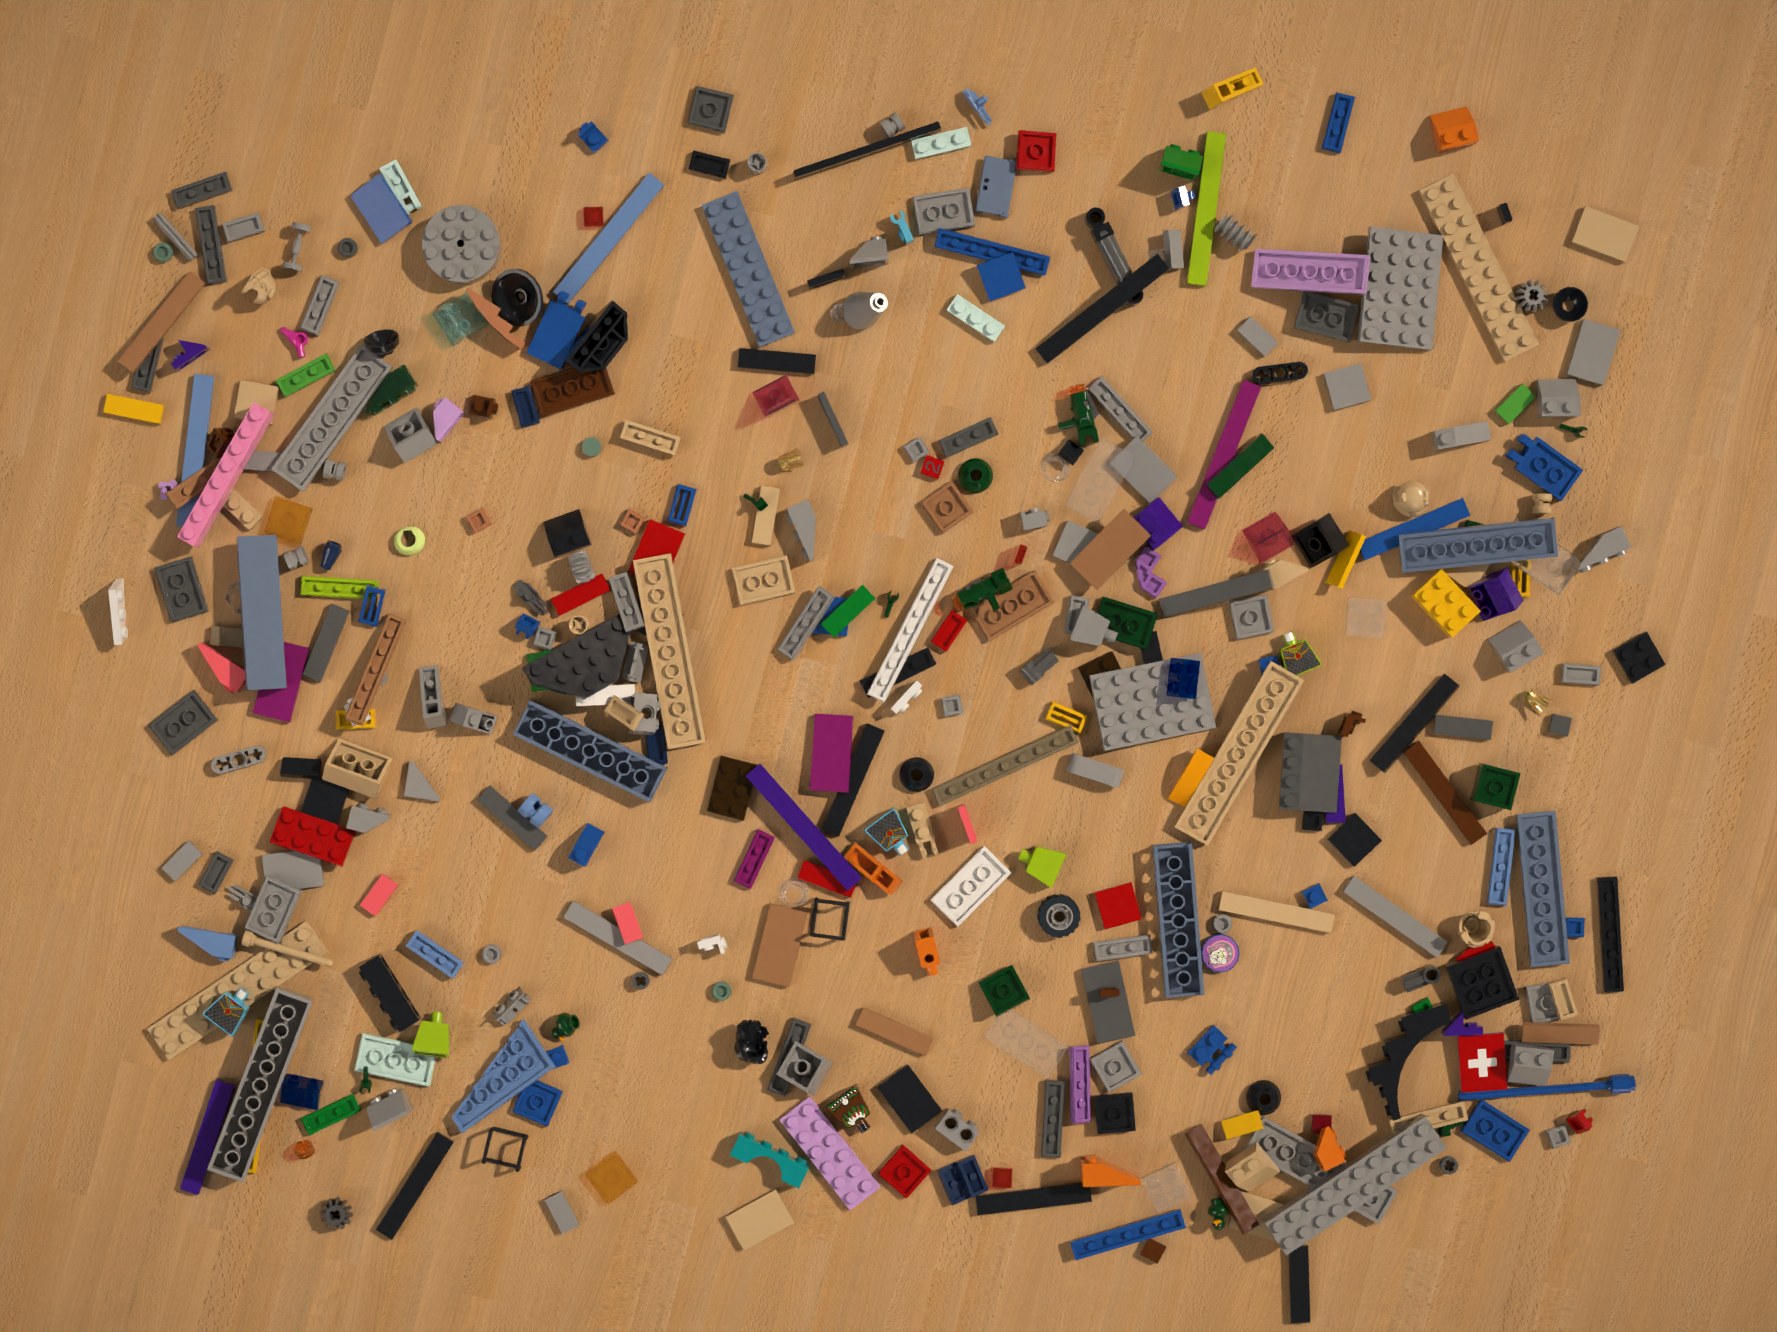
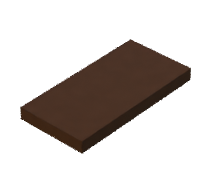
[530,367,615,418]

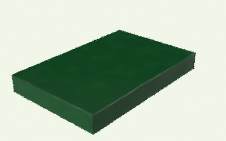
[1098,597,1158,650]

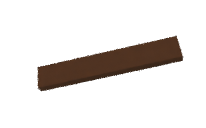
[1403,741,1487,845]
[1185,1124,1260,1235]

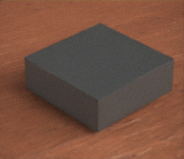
[1548,714,1572,737]

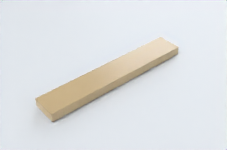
[1218,891,1335,933]

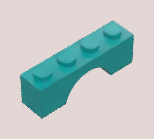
[730,1131,809,1189]

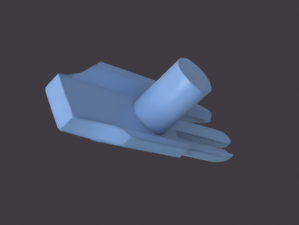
[962,88,992,126]

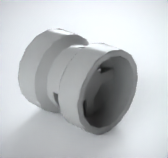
[879,112,905,138]
[748,152,767,174]
[323,459,347,481]
[283,546,309,570]

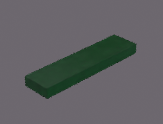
[1205,433,1274,499]

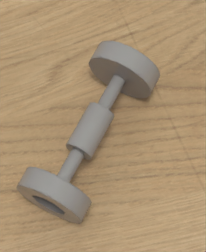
[282,222,311,272]

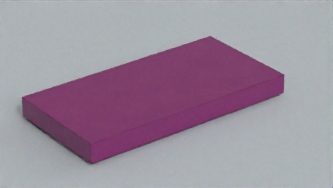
[253,642,309,722]
[810,714,854,793]

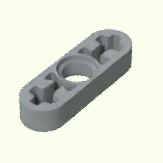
[211,746,267,774]

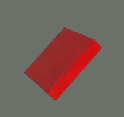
[1016,130,1057,172]
[1094,882,1142,929]
[878,1144,932,1199]

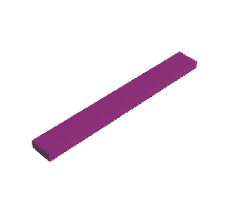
[1187,380,1261,530]

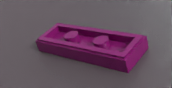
[734,829,775,889]

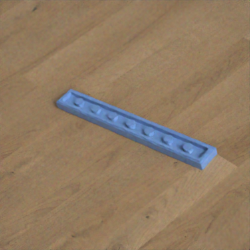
[553,173,665,305]
[176,374,215,527]

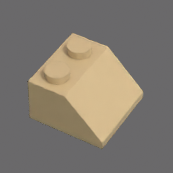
[1260,558,1309,590]
[1225,1142,1280,1192]

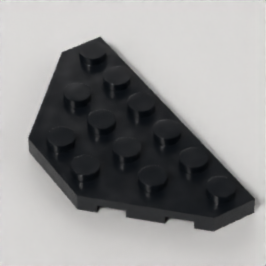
[522,614,630,700]

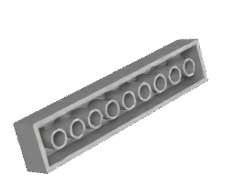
[207,986,313,1183]
[1262,1113,1447,1256]

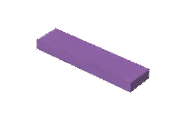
[1069,1045,1091,1124]

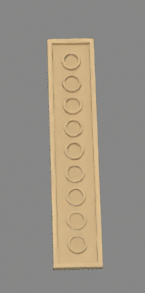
[1418,173,1539,362]
[633,554,706,749]
[1174,660,1304,846]
[148,921,328,1060]

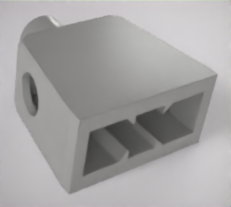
[1070,606,1118,647]

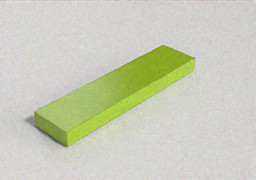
[300,576,379,600]

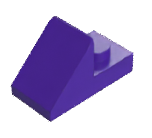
[171,340,210,371]
[1441,1011,1483,1036]

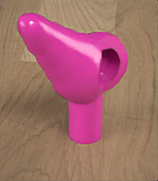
[280,327,308,358]

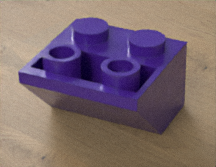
[1466,568,1524,621]

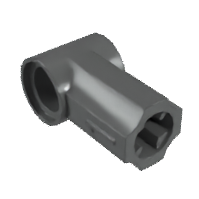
[1019,648,1059,686]
[1401,964,1441,993]

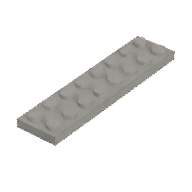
[271,345,393,492]
[1244,1116,1398,1224]

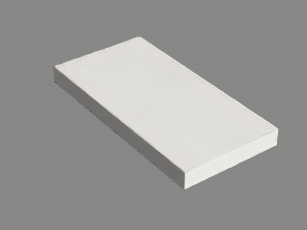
[930,846,1011,927]

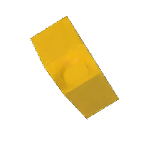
[1201,67,1264,110]

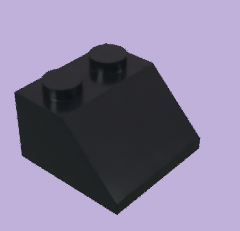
[543,509,592,558]
[1292,513,1349,568]

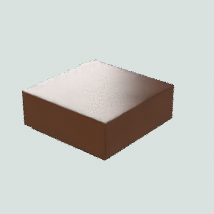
[1099,987,1120,997]
[1140,1238,1166,1264]

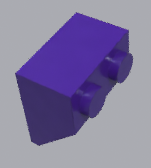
[1133,497,1183,551]

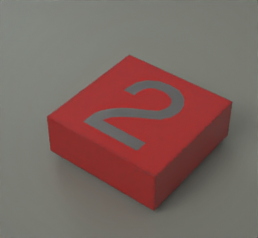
[920,455,944,479]

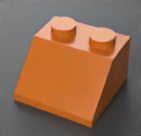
[1429,106,1479,153]

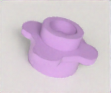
[158,479,177,500]

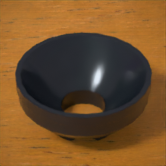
[1552,287,1588,322]
[364,329,399,357]
[899,757,934,792]
[1246,1080,1281,1115]

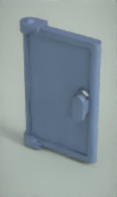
[975,156,1016,218]

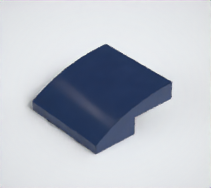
[937,1155,989,1206]

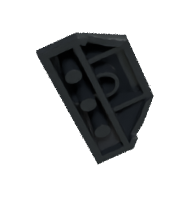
[565,300,628,373]

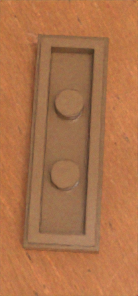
[165,461,217,510]

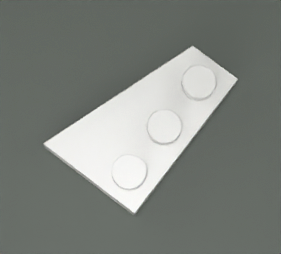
[108,578,128,645]

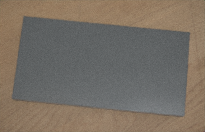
[1081,960,1135,1044]

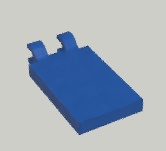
[526,291,587,370]
[1505,434,1583,501]

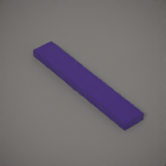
[180,1079,235,1195]

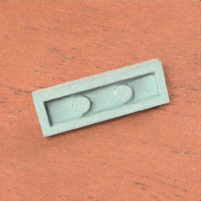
[911,127,971,160]
[947,294,1005,342]

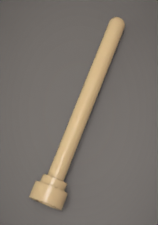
[241,930,333,967]

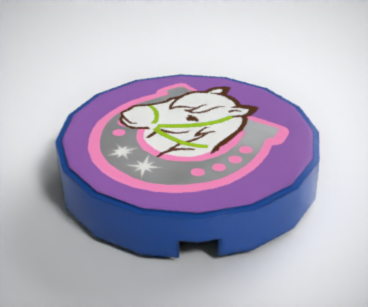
[1201,934,1239,972]

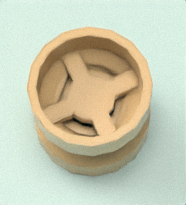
[1532,493,1552,514]
[569,615,590,635]

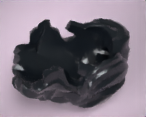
[734,1020,769,1064]

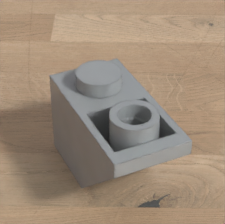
[449,702,498,734]
[346,803,392,833]

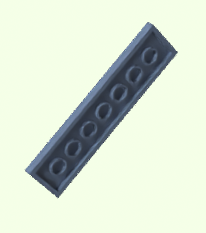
[702,191,795,348]
[1398,517,1558,573]
[1516,811,1570,967]

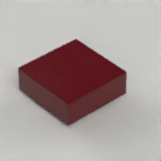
[1311,1114,1332,1134]

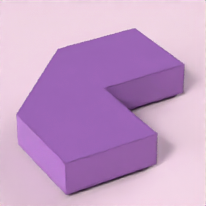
[1135,545,1167,598]

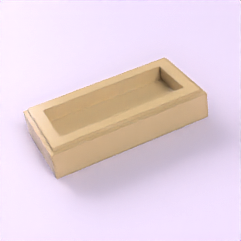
[604,695,644,731]
[1548,978,1579,1021]

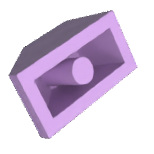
[433,397,465,442]

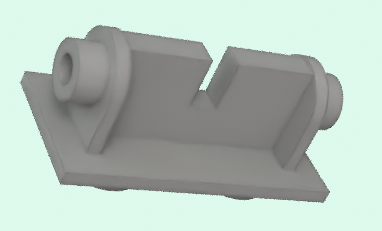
[622,641,649,683]
[493,986,531,1026]

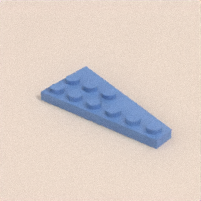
[451,1019,556,1133]

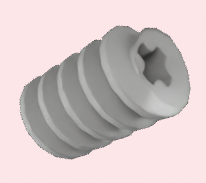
[1214,212,1258,252]

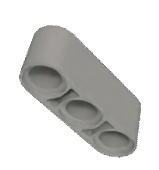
[1066,753,1125,788]

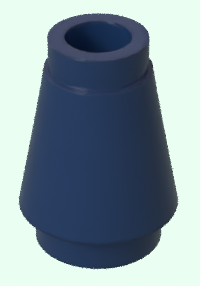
[320,540,342,570]

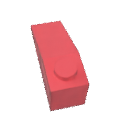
[198,643,245,693]

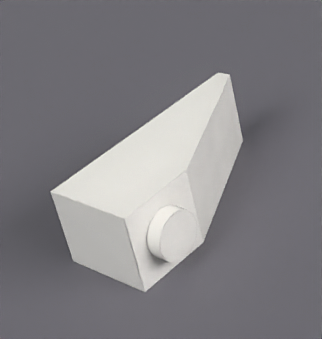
[576,684,635,706]

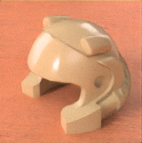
[241,267,276,304]
[1391,481,1430,517]
[1458,910,1495,948]

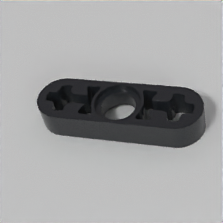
[1252,362,1308,385]

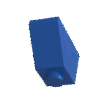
[568,823,605,867]

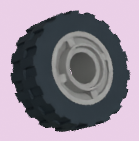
[1037,894,1081,938]

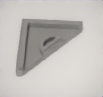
[404,761,440,801]

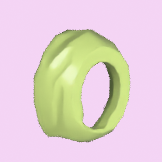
[393,526,425,555]

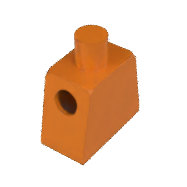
[913,927,940,976]

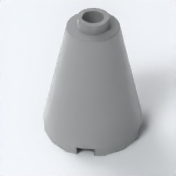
[842,291,888,330]

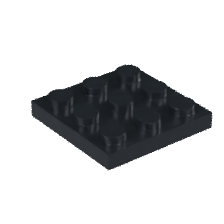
[1445,945,1519,1020]

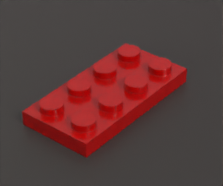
[269,806,356,867]

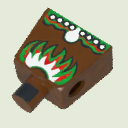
[827,1084,870,1134]

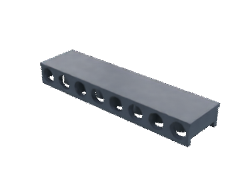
[236,535,287,691]
[513,699,668,802]
[1152,842,1204,998]

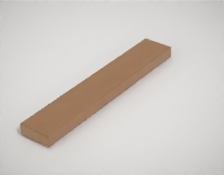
[118,271,206,373]
[344,613,407,726]

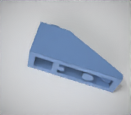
[177,926,239,961]

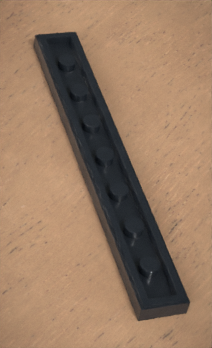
[793,121,941,180]
[1036,254,1170,364]

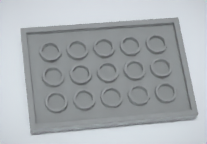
[1357,226,1443,351]
[1089,653,1216,751]

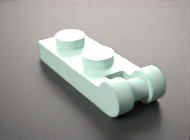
[379,159,422,215]

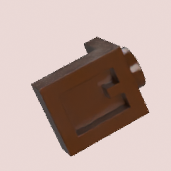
[469,395,498,418]
[206,427,235,458]
[1338,711,1366,737]

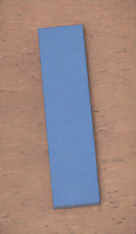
[1487,827,1516,906]

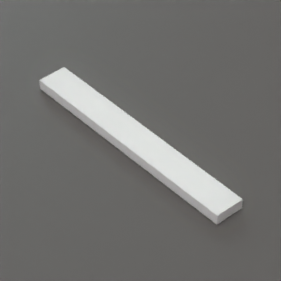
[867,558,954,703]

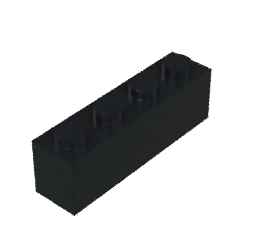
[359,954,422,1033]

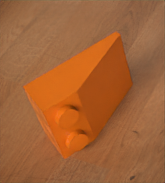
[1080,1155,1141,1187]

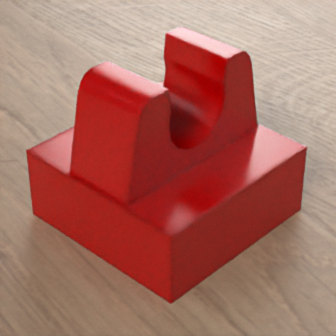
[1566,1109,1593,1135]

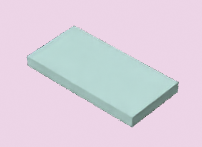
[354,1033,436,1087]

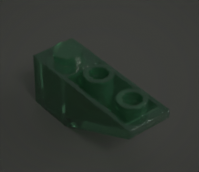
[365,365,419,416]

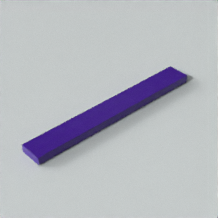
[746,764,862,891]

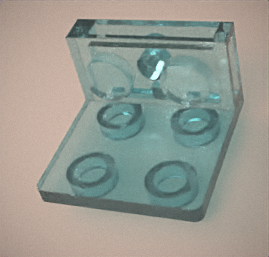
[433,293,489,346]

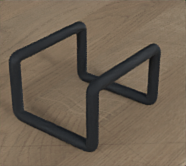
[810,897,850,941]
[482,1127,528,1172]

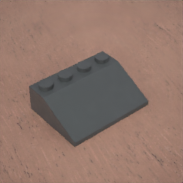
[1279,732,1342,813]

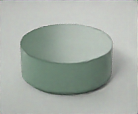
[153,243,174,262]
[582,437,602,457]
[712,981,731,1001]

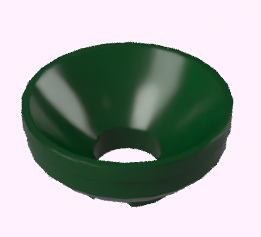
[958,458,993,493]

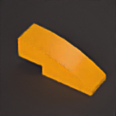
[1168,748,1214,807]

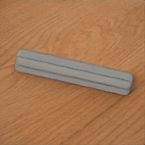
[153,213,197,261]

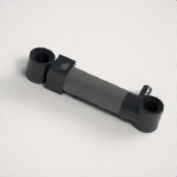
[1085,207,1144,306]

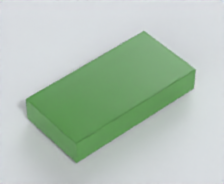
[1495,383,1536,424]

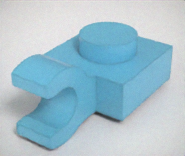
[890,210,914,245]

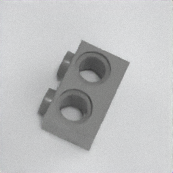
[935,1108,979,1152]

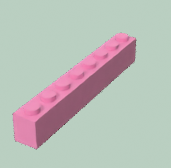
[177,402,275,548]

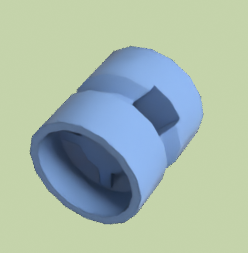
[517,792,554,829]

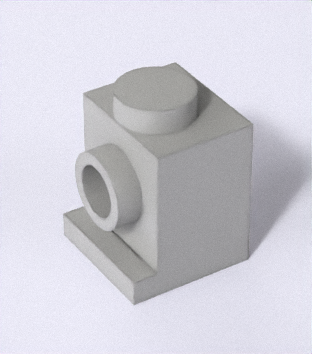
[1020,508,1050,531]

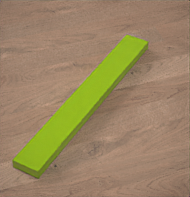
[1187,131,1226,286]

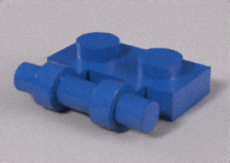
[1187,1025,1237,1075]

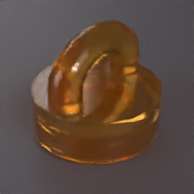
[294,1140,315,1159]

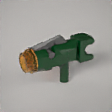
[1058,383,1099,446]
[951,568,1013,611]

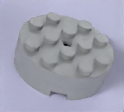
[422,205,502,285]

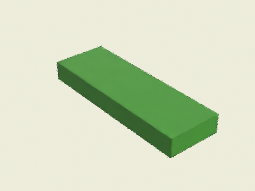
[275,354,336,398]

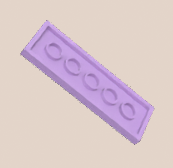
[1251,249,1370,295]
[780,1096,881,1210]

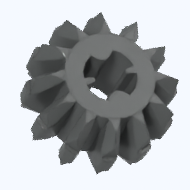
[320,1197,353,1231]

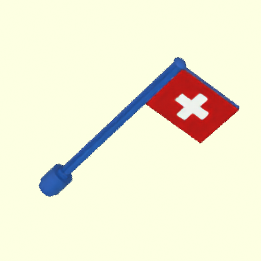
[1457,1032,1636,1101]

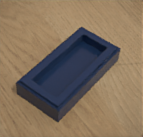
[511,386,540,428]
[646,725,668,765]

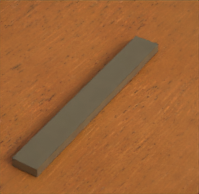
[931,725,1079,807]

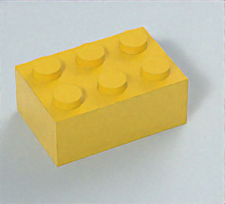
[1410,569,1481,638]

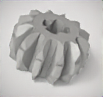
[1516,280,1549,313]
[568,550,595,584]

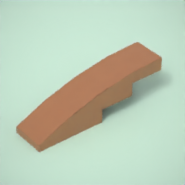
[465,288,525,349]

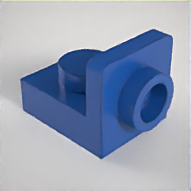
[578,121,609,154]

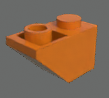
[1313,1126,1346,1172]

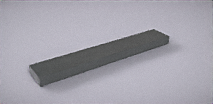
[1159,569,1274,617]

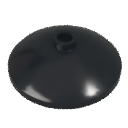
[491,269,543,326]

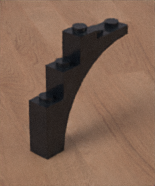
[1365,1002,1451,1121]

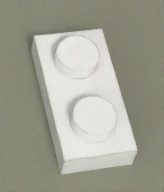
[891,680,922,714]

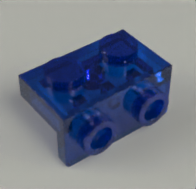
[1166,658,1200,699]
[280,1074,324,1110]

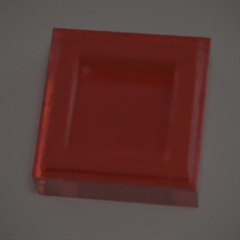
[583,206,604,227]
[1014,544,1027,565]
[992,1167,1012,1188]

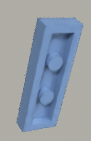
[406,930,465,979]

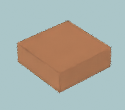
[465,508,492,534]
[620,509,646,535]

